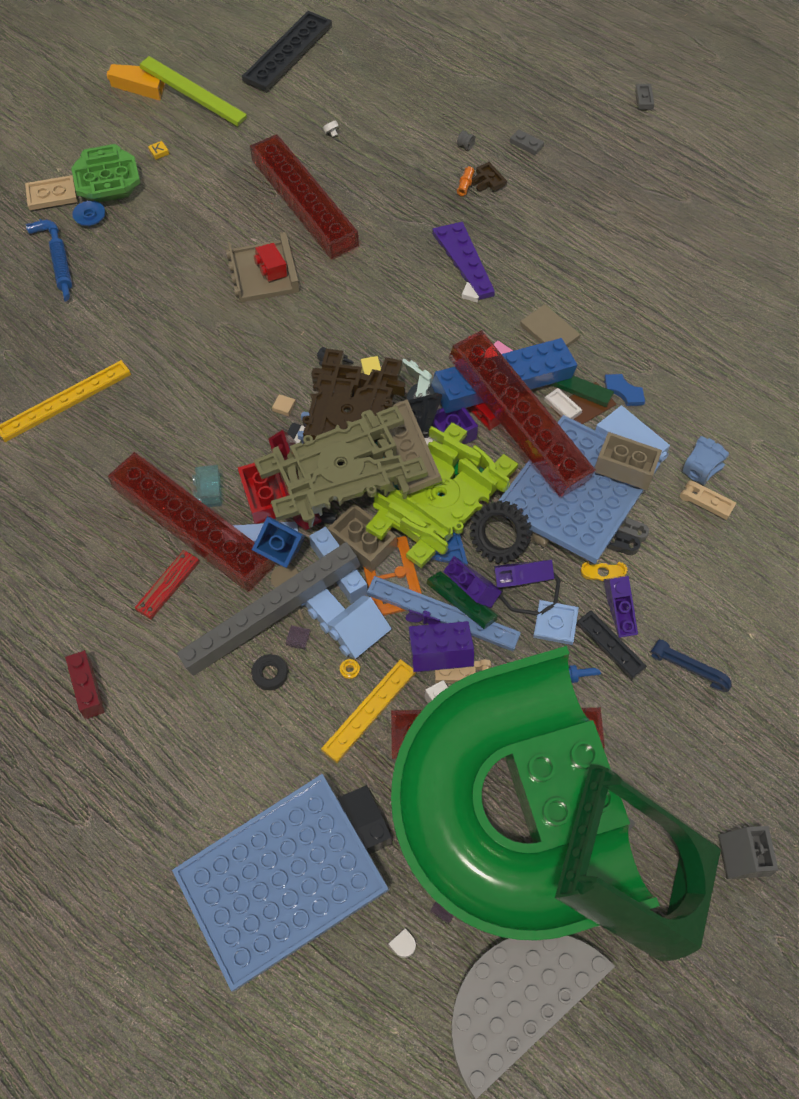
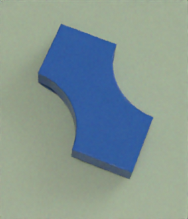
[604,374,645,406]

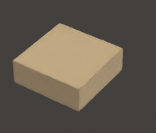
[272,394,296,416]

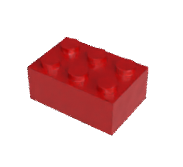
[237,463,286,524]

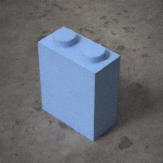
[326,596,391,659]

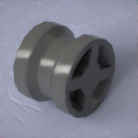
[457,130,475,150]

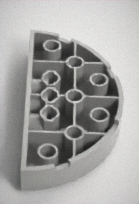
[451,936,615,1099]

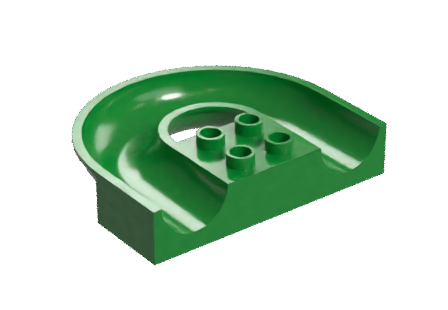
[391,646,660,941]

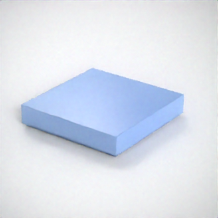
[533,600,579,645]

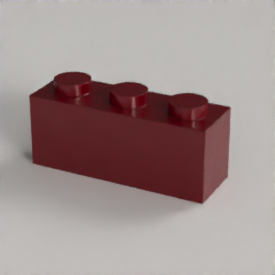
[65,650,105,720]

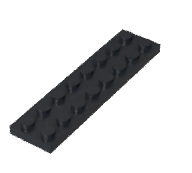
[242,11,332,92]

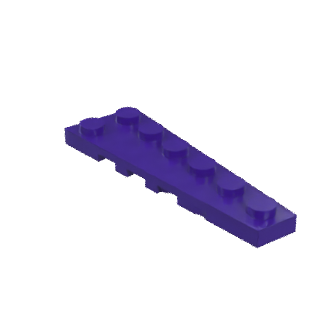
[432,222,495,300]

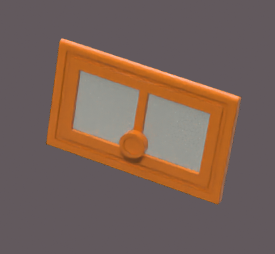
[363,536,422,616]

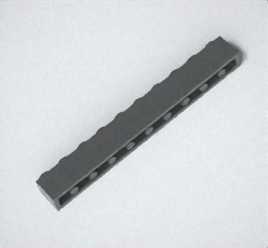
[177,542,361,676]

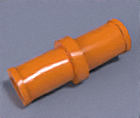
[457,166,475,196]

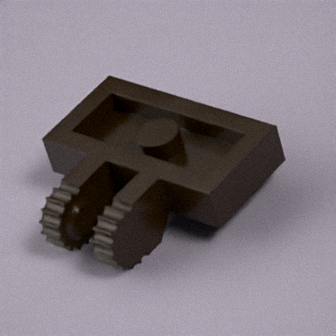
[472,162,507,192]

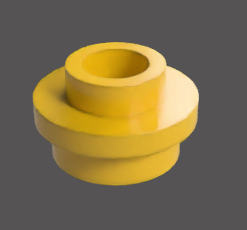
[340,659,360,679]

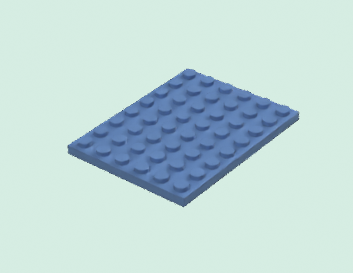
[499,415,660,564]
[172,774,390,992]

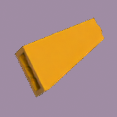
[107,64,165,100]

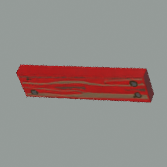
[135,550,200,620]

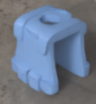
[682,436,729,486]

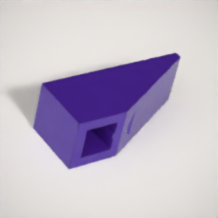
[443,556,502,607]
[494,559,554,588]
[603,576,638,638]

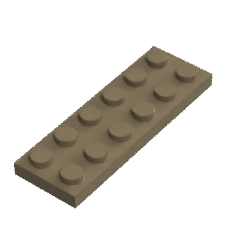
[389,399,442,494]

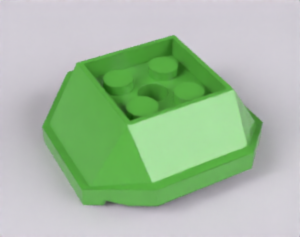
[71,144,140,202]

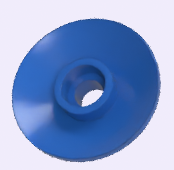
[72,201,105,226]

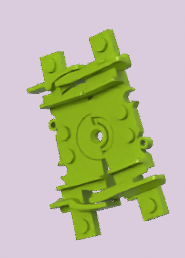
[366,423,518,568]

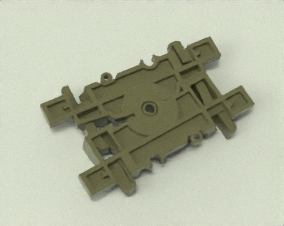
[254,406,428,528]

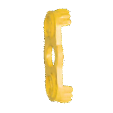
[581,562,628,581]

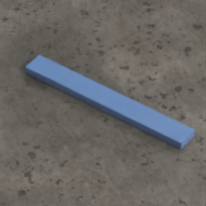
[367,576,521,652]

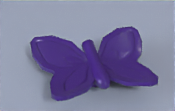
[406,609,442,625]

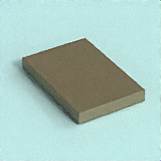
[520,304,581,347]

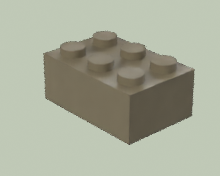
[593,432,662,490]
[328,503,397,573]

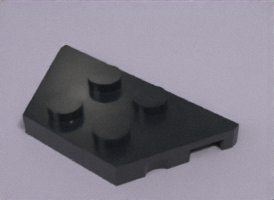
[393,393,442,434]

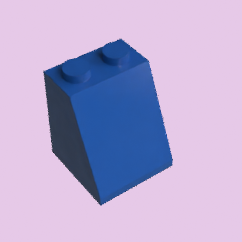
[252,516,306,568]

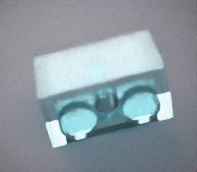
[192,465,222,508]

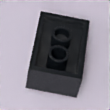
[337,785,392,854]

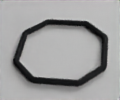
[499,561,561,615]

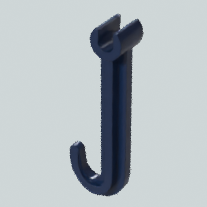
[651,639,732,692]

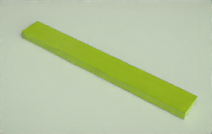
[140,56,247,126]

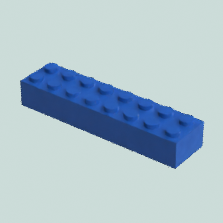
[431,338,578,413]

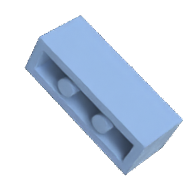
[301,588,345,634]

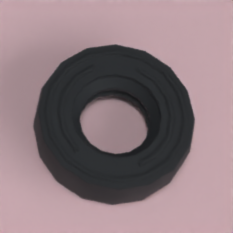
[251,654,288,691]

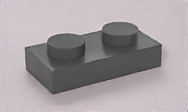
[635,84,655,110]
[510,129,544,155]

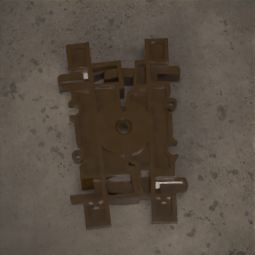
[302,349,405,466]

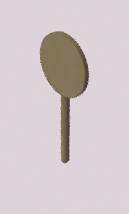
[271,565,304,620]

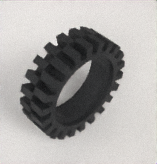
[470,500,532,563]

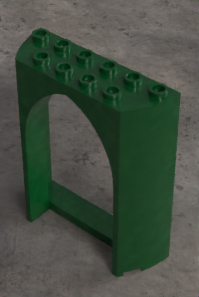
[555,764,721,961]

